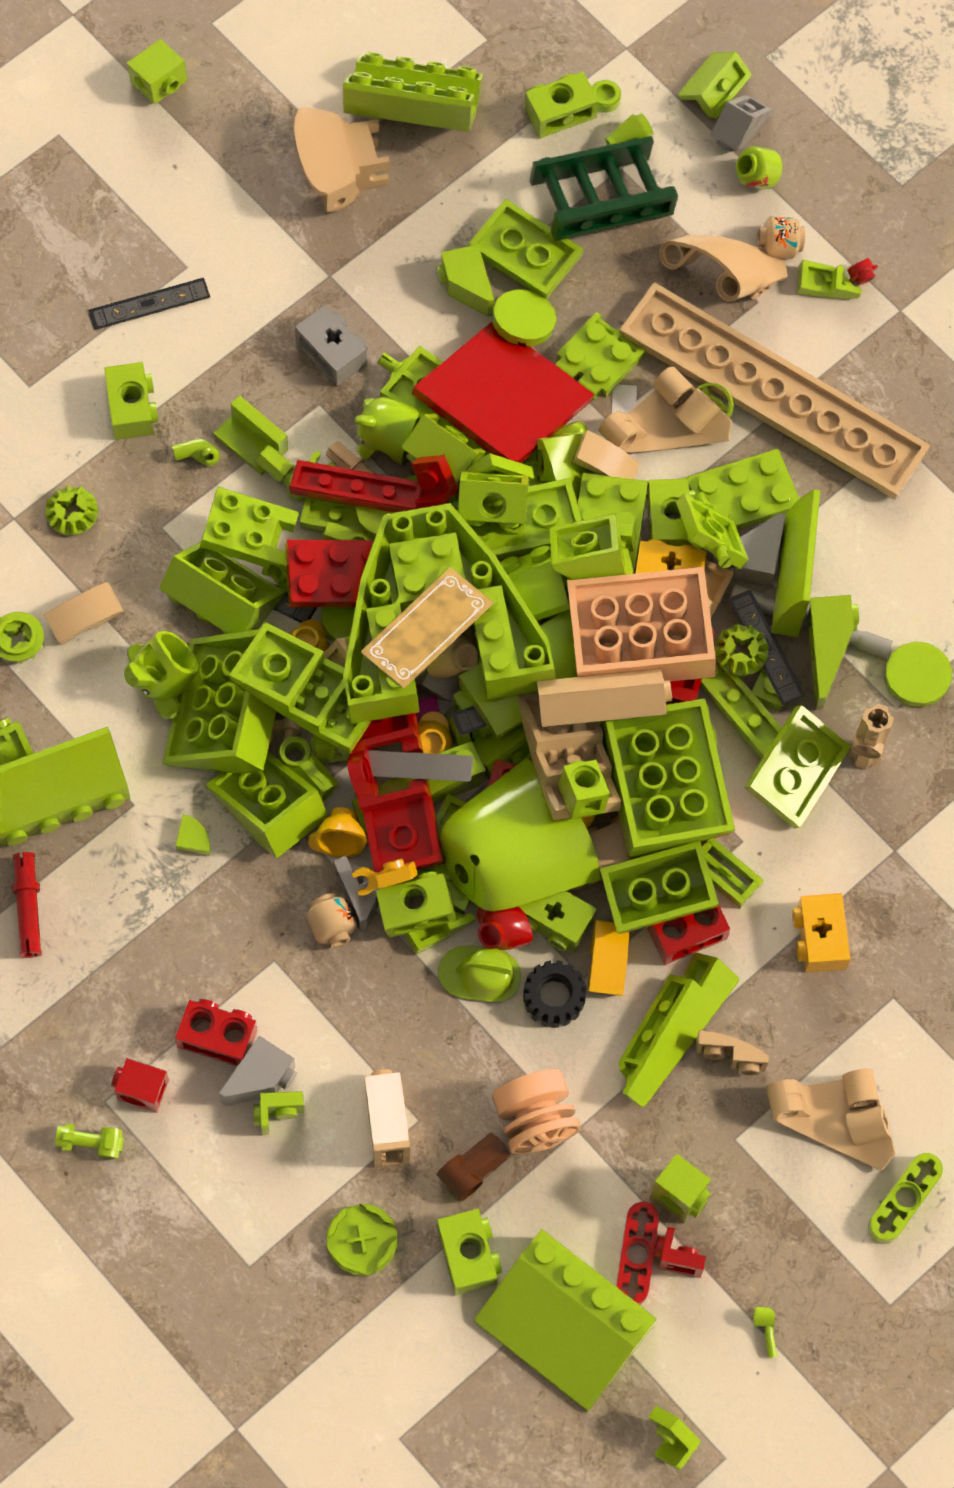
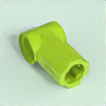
[280,736,339,801]

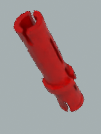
[12,852,42,958]

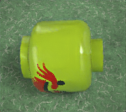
[736,146,783,190]

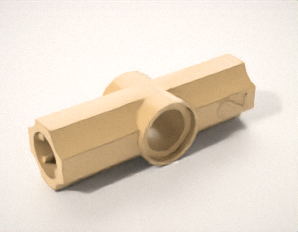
[849,704,894,769]

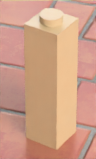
[537,669,672,727]

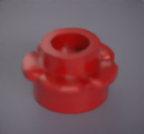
[847,258,878,286]

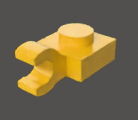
[352,859,418,895]

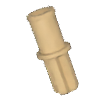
[326,441,376,474]

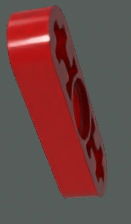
[616,1202,659,1305]

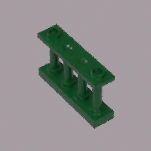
[529,136,679,241]

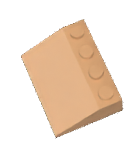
[567,567,716,681]

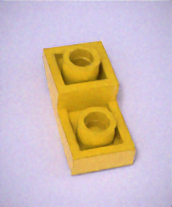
[586,920,629,996]

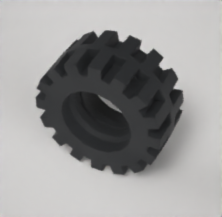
[523,960,586,1028]

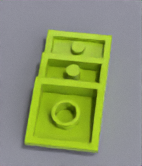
[229,622,371,754]

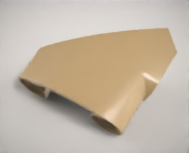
[659,235,788,301]
[598,366,732,453]
[766,1069,896,1171]

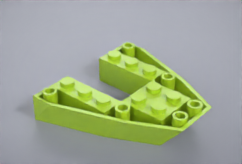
[343,503,555,724]

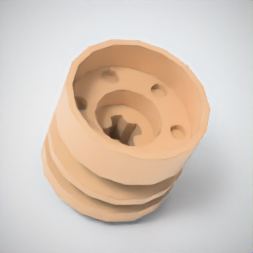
[492,1069,581,1155]

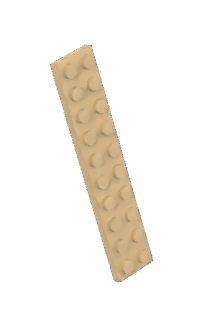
[619,282,931,500]

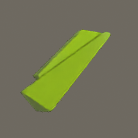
[618,952,739,1107]

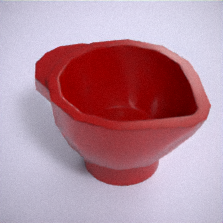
[477,906,533,950]

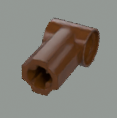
[436,1132,511,1202]

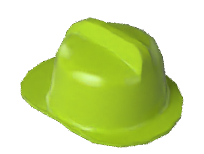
[438,945,521,1002]

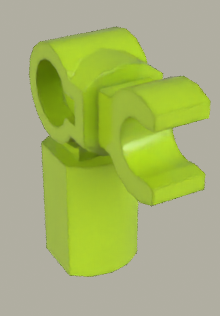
[256,445,334,501]

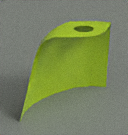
[440,758,600,911]

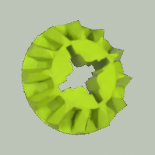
[45,485,98,536]
[0,612,45,664]
[714,623,768,676]

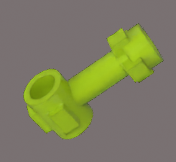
[55,1123,125,1159]

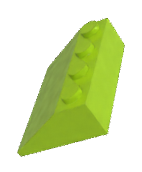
[162,629,276,773]
[600,698,735,858]
[0,726,130,846]
[473,1229,657,1412]

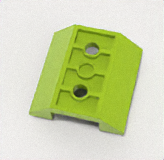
[343,52,483,132]

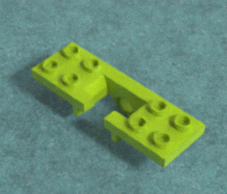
[200,486,375,593]

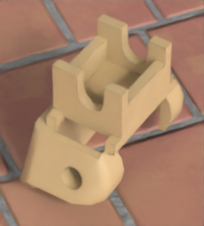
[294,106,390,212]

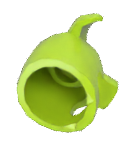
[354,397,420,466]
[124,631,199,720]

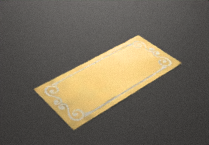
[361,567,494,688]

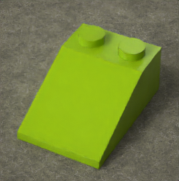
[807,594,859,710]
[206,752,329,858]

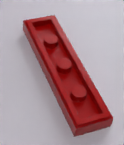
[289,460,423,513]

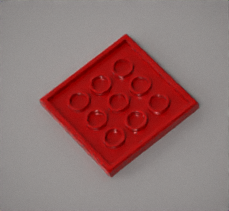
[412,322,594,463]

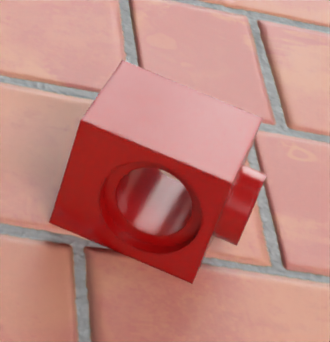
[111,1058,169,1113]

